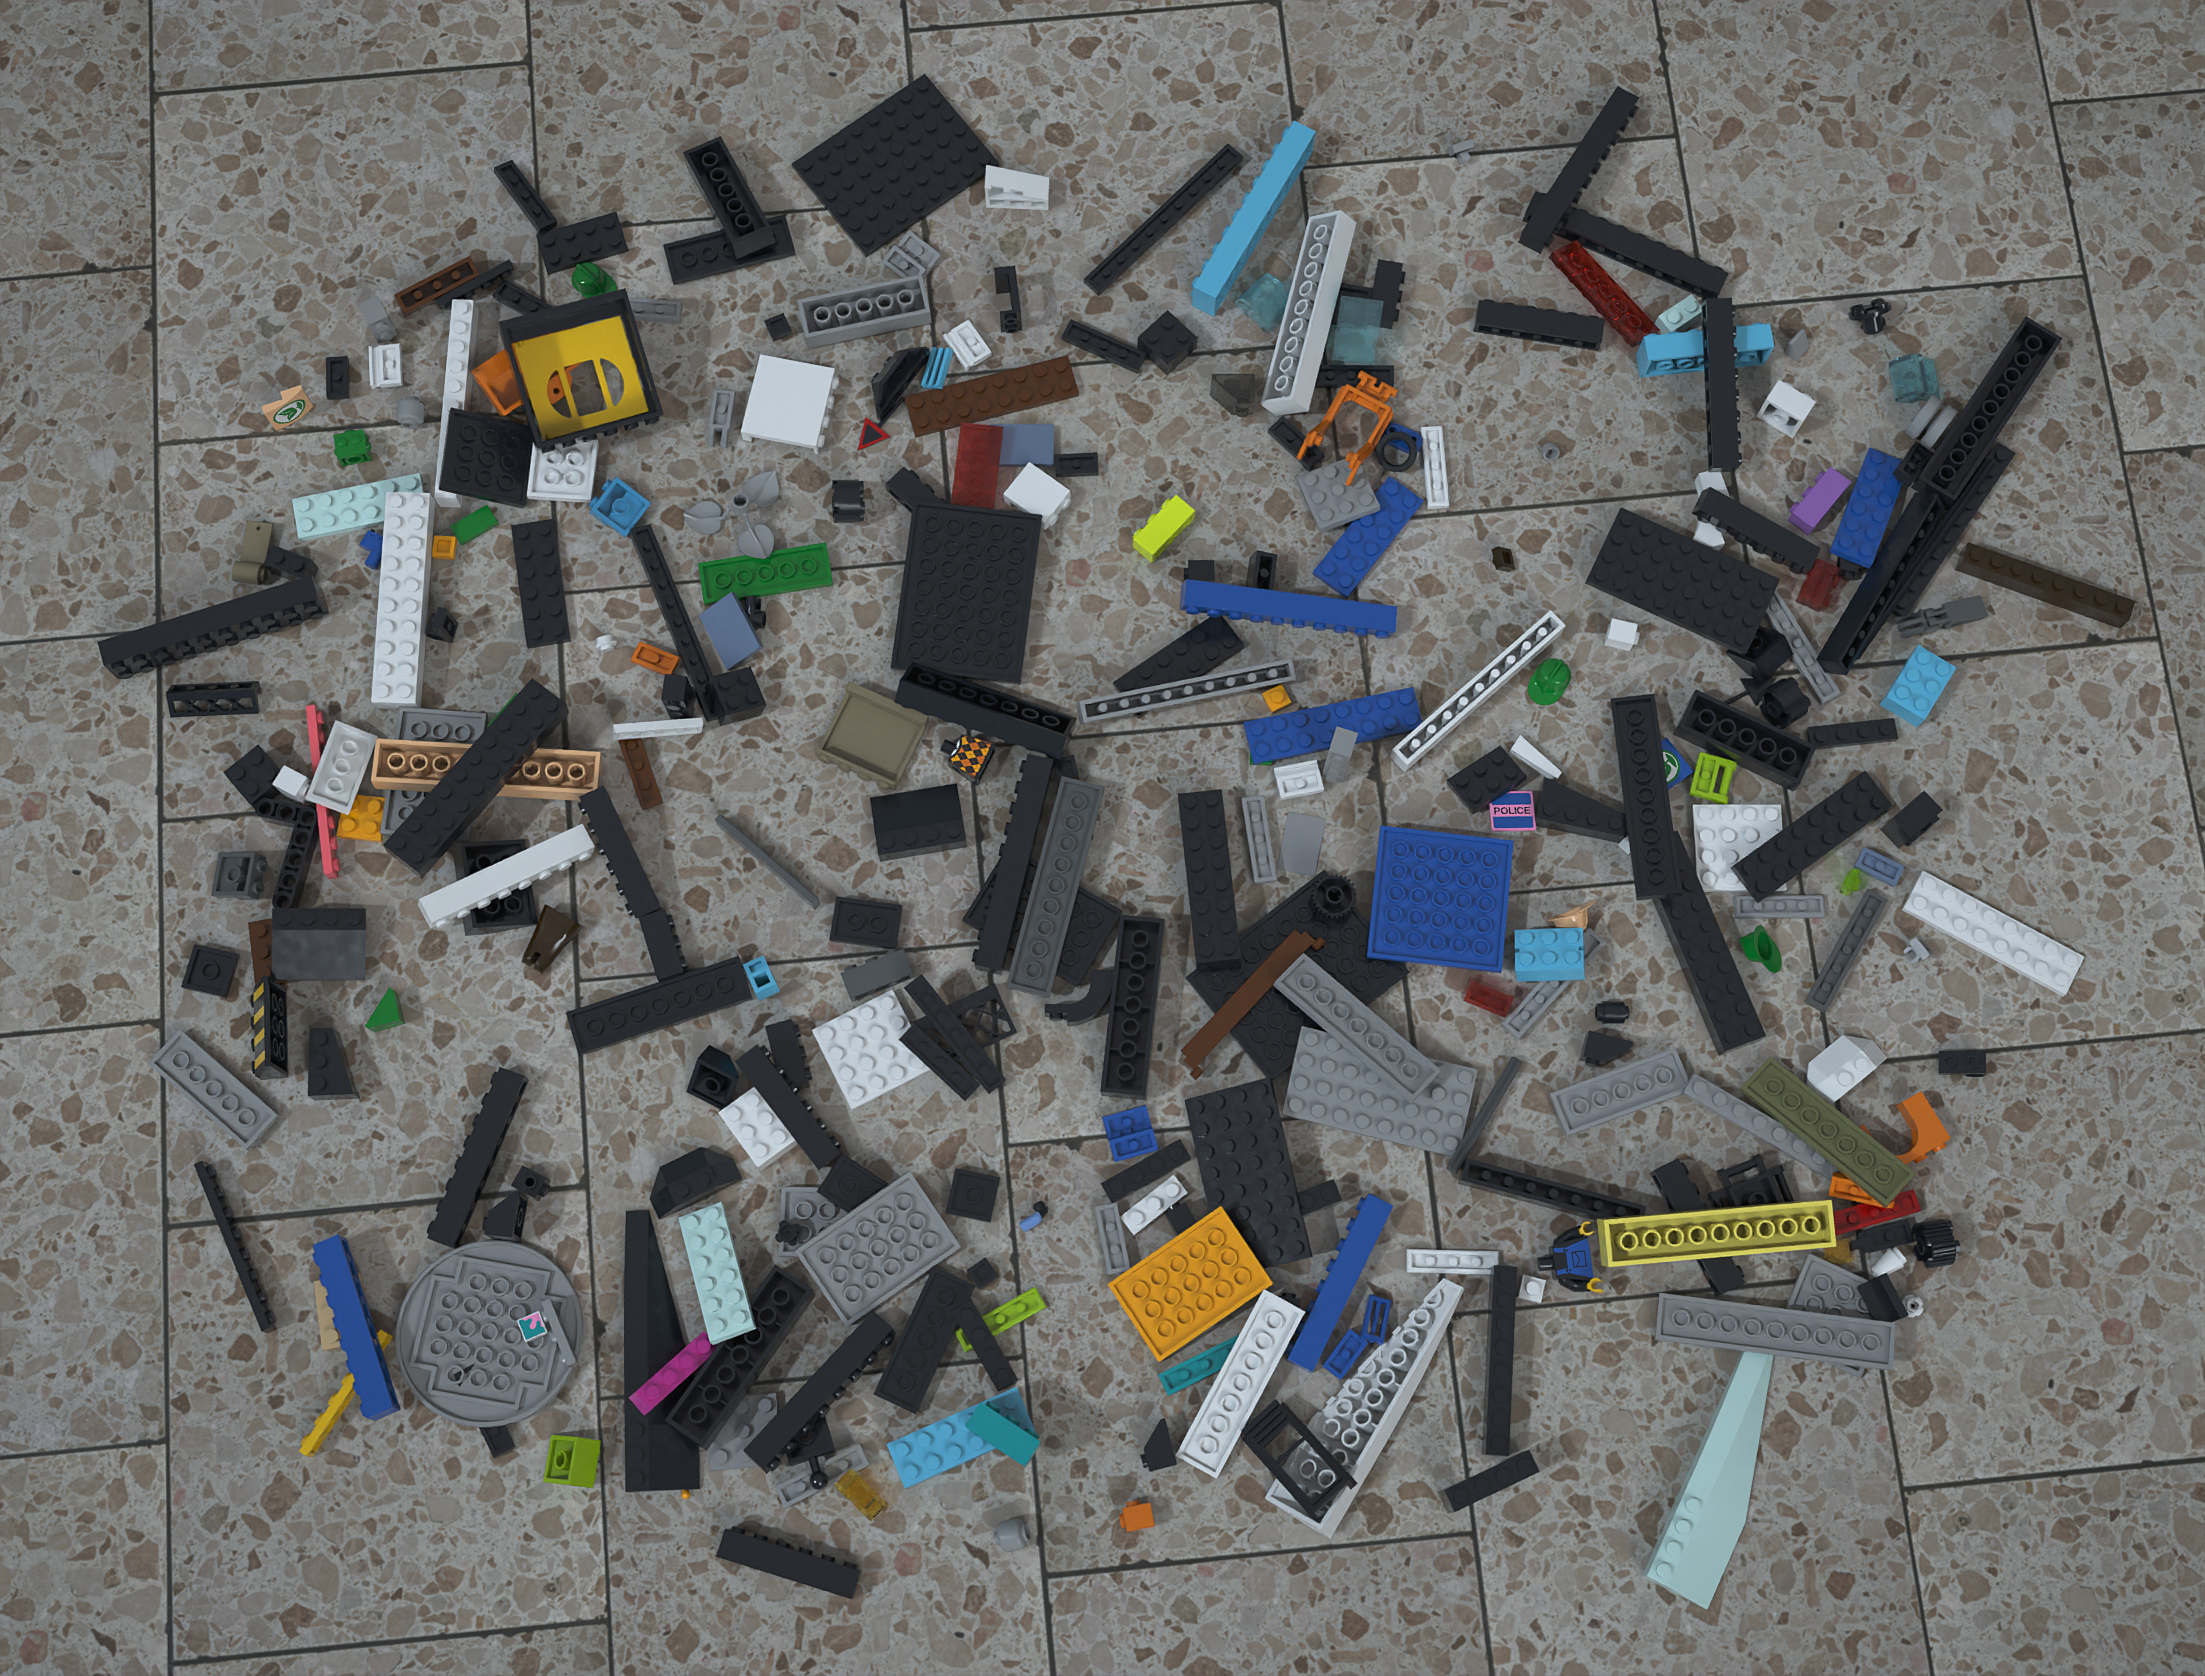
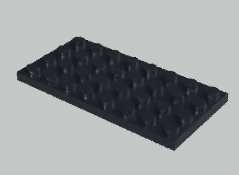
[1585,507,1780,656]
[1184,1077,1313,1269]

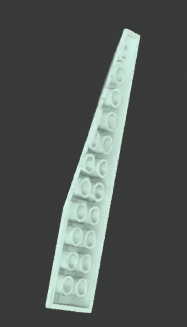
[1642,1351,1773,1610]

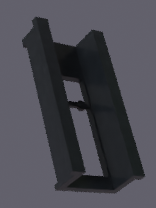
[1241,1399,1358,1522]

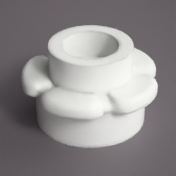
[596,635,617,652]
[1902,1294,1923,1318]

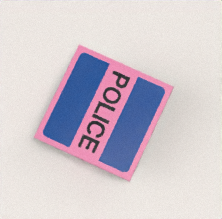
[1489,791,1536,831]

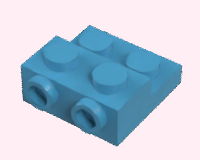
[588,477,651,538]

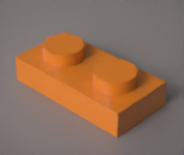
[631,641,680,676]

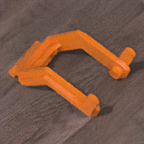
[1297,370,1399,487]

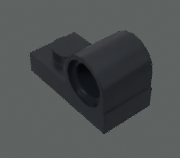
[425,607,459,643]

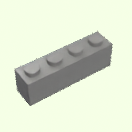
[1322,726,1358,783]

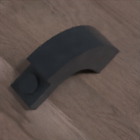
[1045,969,1113,1026]

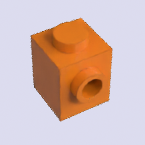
[1119,1500,1155,1532]

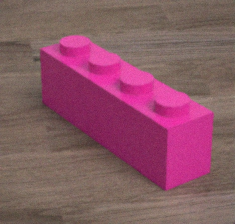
[629,1331,717,1415]

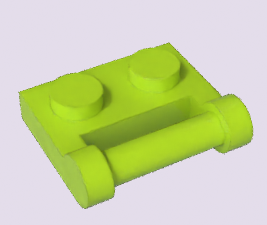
[1688,752,1737,805]

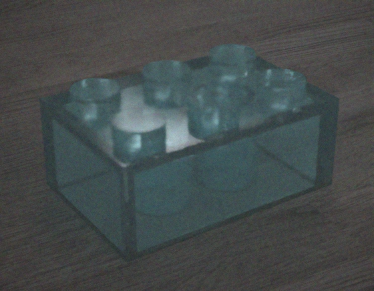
[1332,295,1384,365]

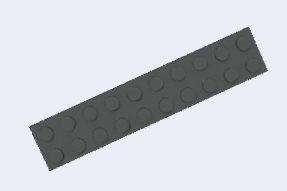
[1006,776,1105,999]

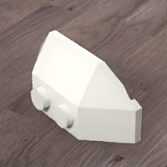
[1806,1035,1887,1104]

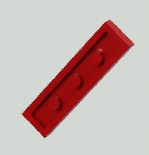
[1833,1189,1921,1236]

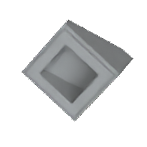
[1784,329,1809,361]

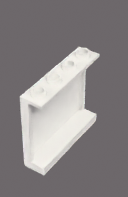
[741,354,839,454]

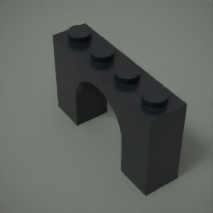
[1437,1450,1540,1514]

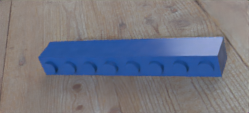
[1285,1193,1393,1373]
[312,1234,401,1421]

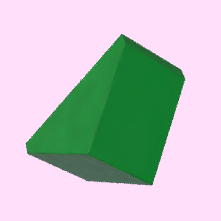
[365,988,405,1033]

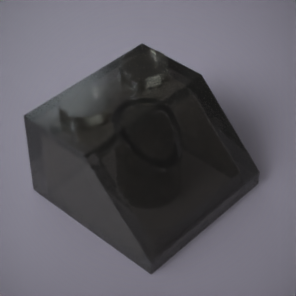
[1210,374,1255,417]

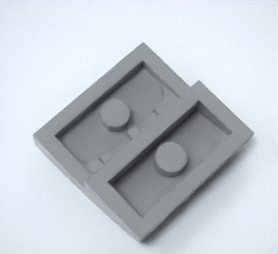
[882,230,943,279]

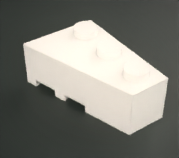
[985,165,1050,210]

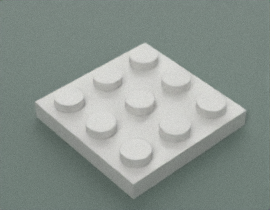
[527,437,599,503]

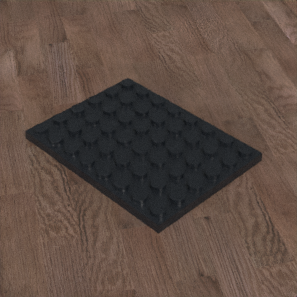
[792,74,999,258]
[890,500,1042,685]
[1185,870,1410,1081]

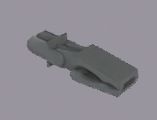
[1895,595,1988,638]

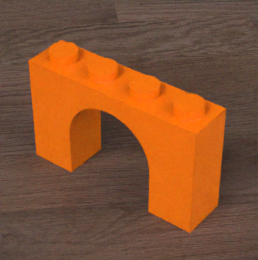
[1859,1091,1951,1164]

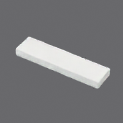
[1420,426,1449,509]
[612,718,703,740]
[1406,1249,1499,1275]

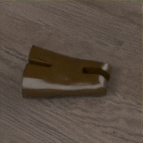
[521,904,583,974]

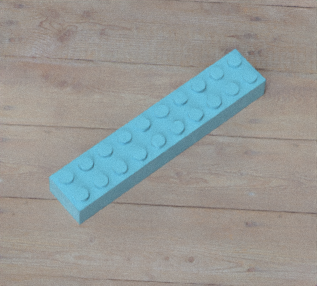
[1191,120,1316,317]

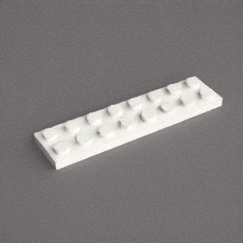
[1902,871,2084,996]
[1175,1289,1305,1479]

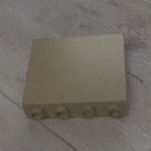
[814,681,929,791]

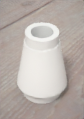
[1871,1247,1907,1276]

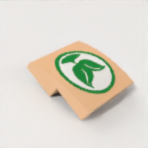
[262,385,313,430]

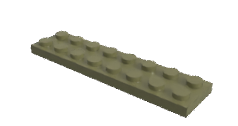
[1740,1056,1916,1208]

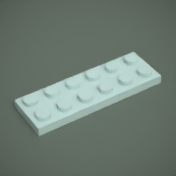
[292,473,424,541]
[679,1202,756,1345]

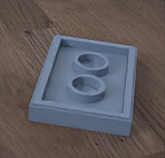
[989,424,1054,467]
[699,592,764,671]

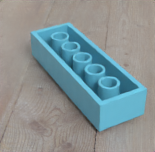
[1636,322,1774,378]
[887,1387,1035,1489]

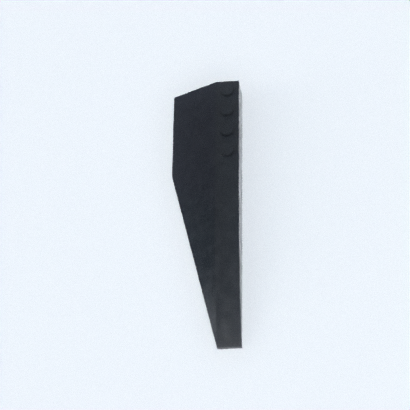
[624,1210,700,1493]

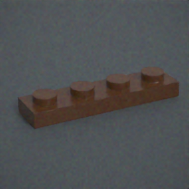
[618,722,663,810]

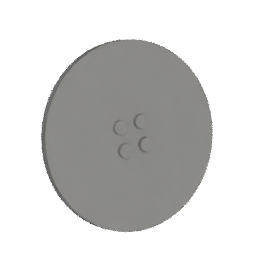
[395,1240,583,1428]

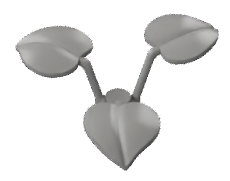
[683,471,779,559]

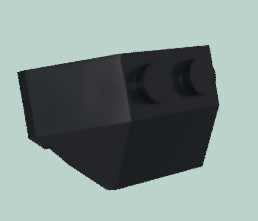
[871,346,930,421]
[649,1147,742,1220]

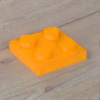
[336,795,385,843]

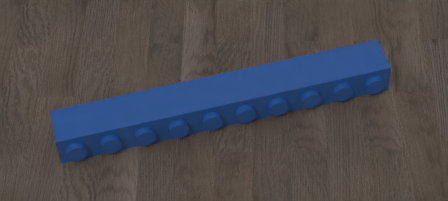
[1180,579,1397,639]

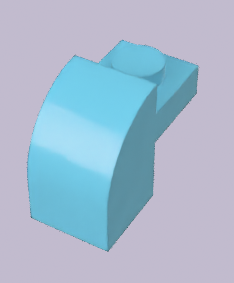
[743,955,780,1001]

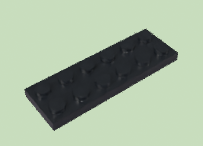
[663,214,796,285]
[511,519,571,649]
[1113,615,1244,719]
[874,1266,975,1414]

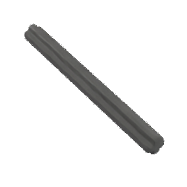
[1447,1057,1522,1174]

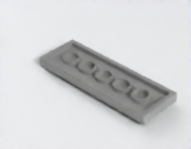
[148,1029,280,1151]
[1549,1048,1689,1137]

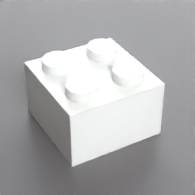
[1756,380,1816,438]

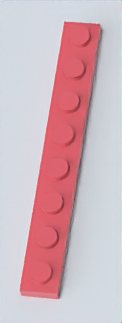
[306,705,340,879]

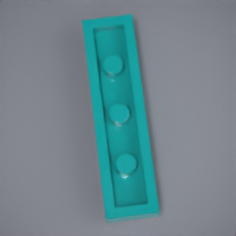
[1158,1334,1240,1396]

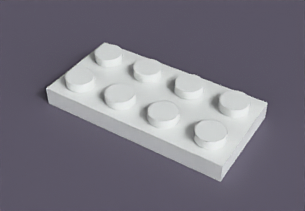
[305,720,378,815]

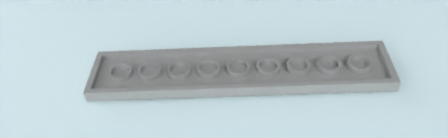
[1655,1293,1896,1371]

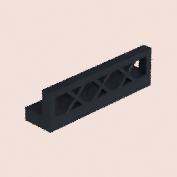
[166,681,260,718]

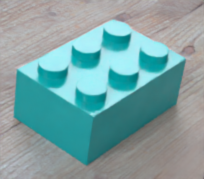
[965,1401,1041,1468]

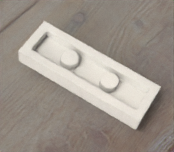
[1120,1175,1188,1236]

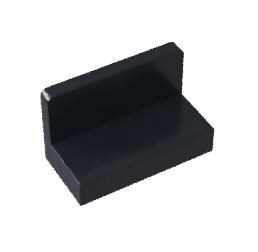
[1857,1273,1909,1322]

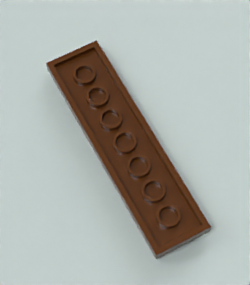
[904,355,1079,438]

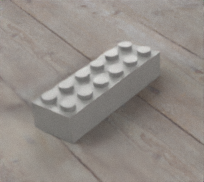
[797,274,932,348]

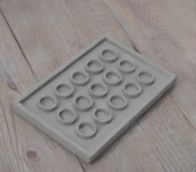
[380,707,488,842]
[794,1171,961,1327]

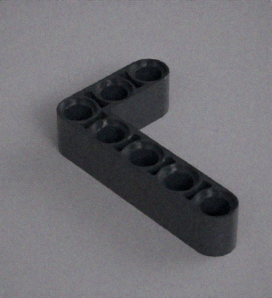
[254,798,319,908]

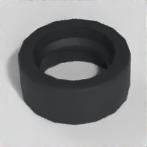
[1376,432,1417,472]

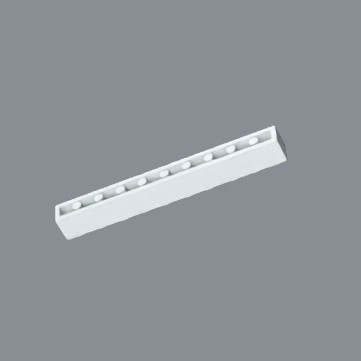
[434,299,479,507]
[1389,610,1566,772]

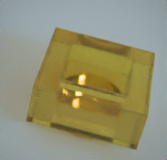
[1824,1239,1852,1265]

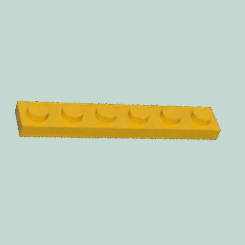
[299,1329,393,1457]

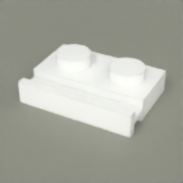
[943,320,992,371]
[368,344,403,389]
[1273,760,1324,801]

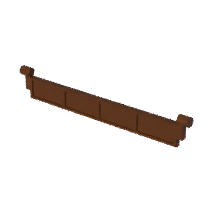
[1181,929,1325,1080]

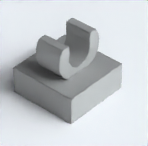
[1447,139,1474,164]
[1904,935,1933,963]

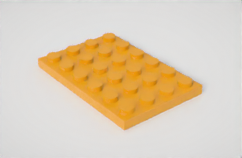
[1107,1206,1274,1362]

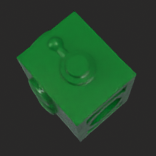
[333,429,372,467]

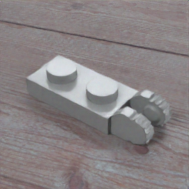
[708,389,736,448]

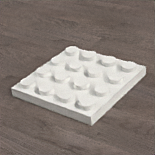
[1691,804,1787,892]
[812,990,932,1111]

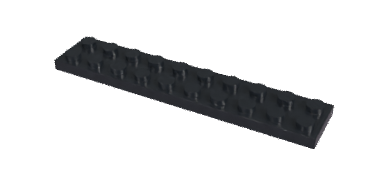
[1610,694,1682,901]

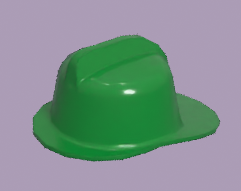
[571,262,617,298]
[1528,658,1571,706]
[1739,925,1782,973]

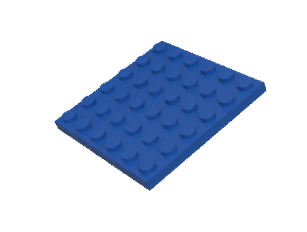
[1366,825,1514,973]

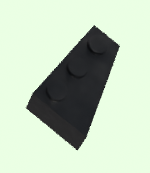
[308,1028,360,1101]

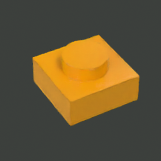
[431,535,457,560]
[1262,684,1292,714]

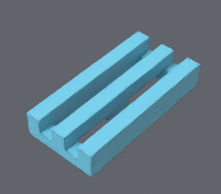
[921,347,953,389]

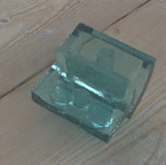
[1234,273,1289,332]
[1888,354,1940,403]

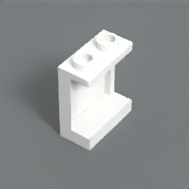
[1003,462,1071,530]

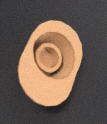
[1547,899,1597,930]

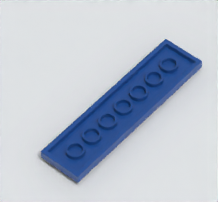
[1243,687,1423,766]

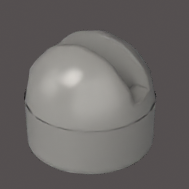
[1542,442,1560,461]

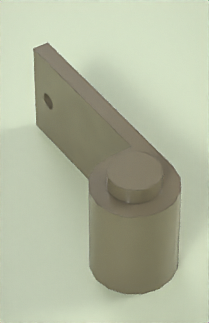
[232,520,274,585]

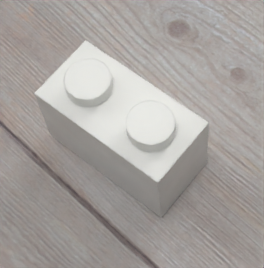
[273,765,313,807]

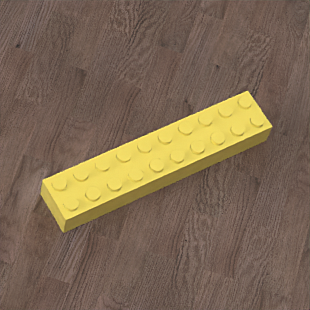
[1597,1199,1836,1267]

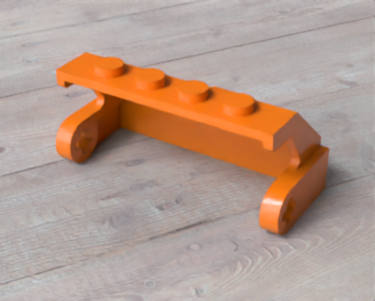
[470,325,583,416]

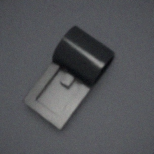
[1939,1051,1987,1077]

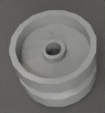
[1904,394,1958,450]

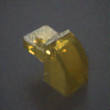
[834,1468,887,1521]

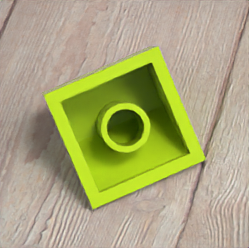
[543,1435,601,1488]

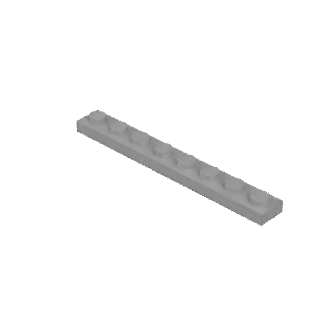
[1681,1073,1841,1181]

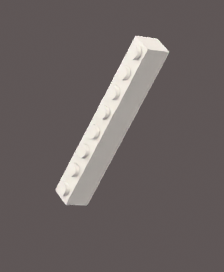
[418,824,595,929]

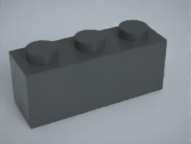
[840,948,914,1002]

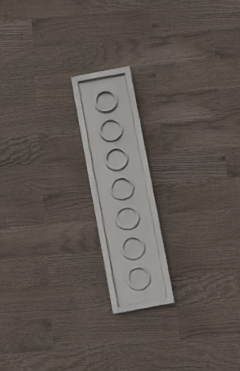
[1273,953,1441,1104]

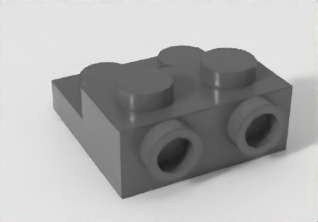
[211,852,268,900]

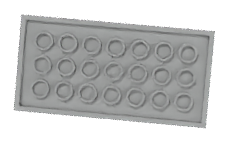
[1281,1026,1477,1157]

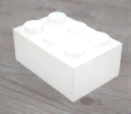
[719,1087,797,1171]

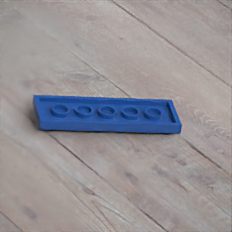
[1829,448,1902,569]
[1313,476,1424,599]

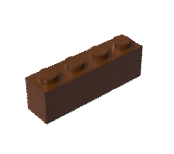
[394,256,480,317]

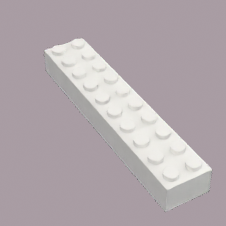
[1260,210,1356,416]
[371,492,435,709]

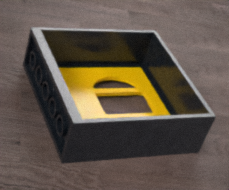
[497,288,664,454]

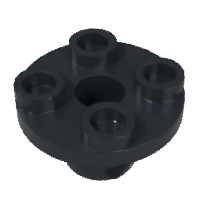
[1848,298,1892,335]

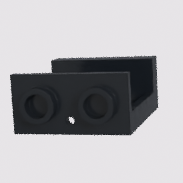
[994,265,1022,333]

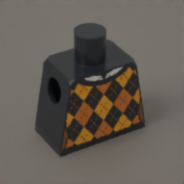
[940,735,996,786]

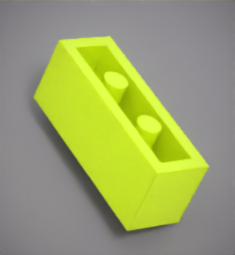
[1132,495,1195,563]

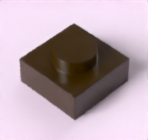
[1491,546,1515,572]

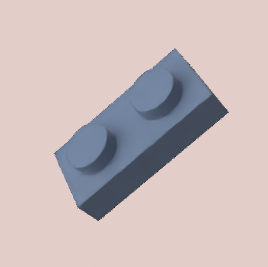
[1853,847,1905,888]

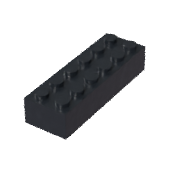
[683,136,775,259]
[1673,690,1817,791]

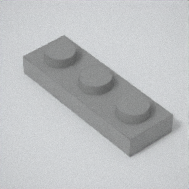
[1094,1202,1130,1276]
[540,1298,580,1369]

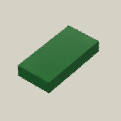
[450,505,499,546]

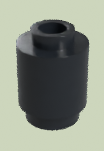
[1595,1001,1629,1024]

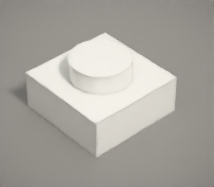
[1517,1275,1546,1304]

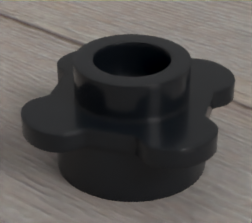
[775,1220,801,1246]

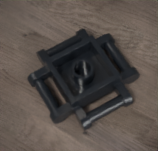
[1707,1154,1797,1208]

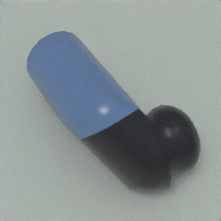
[1019,1201,1048,1232]

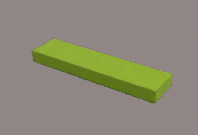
[955,1287,1047,1353]

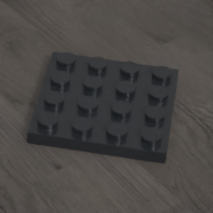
[438,407,533,509]

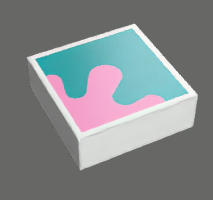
[517,1311,548,1343]

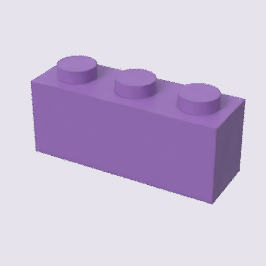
[1787,467,1851,536]

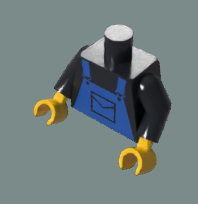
[1537,1221,1604,1293]

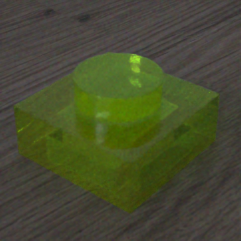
[1839,868,1861,896]

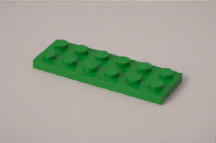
[698,542,833,606]

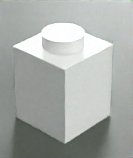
[1604,618,1640,651]

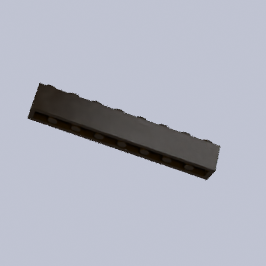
[1955,542,2135,629]

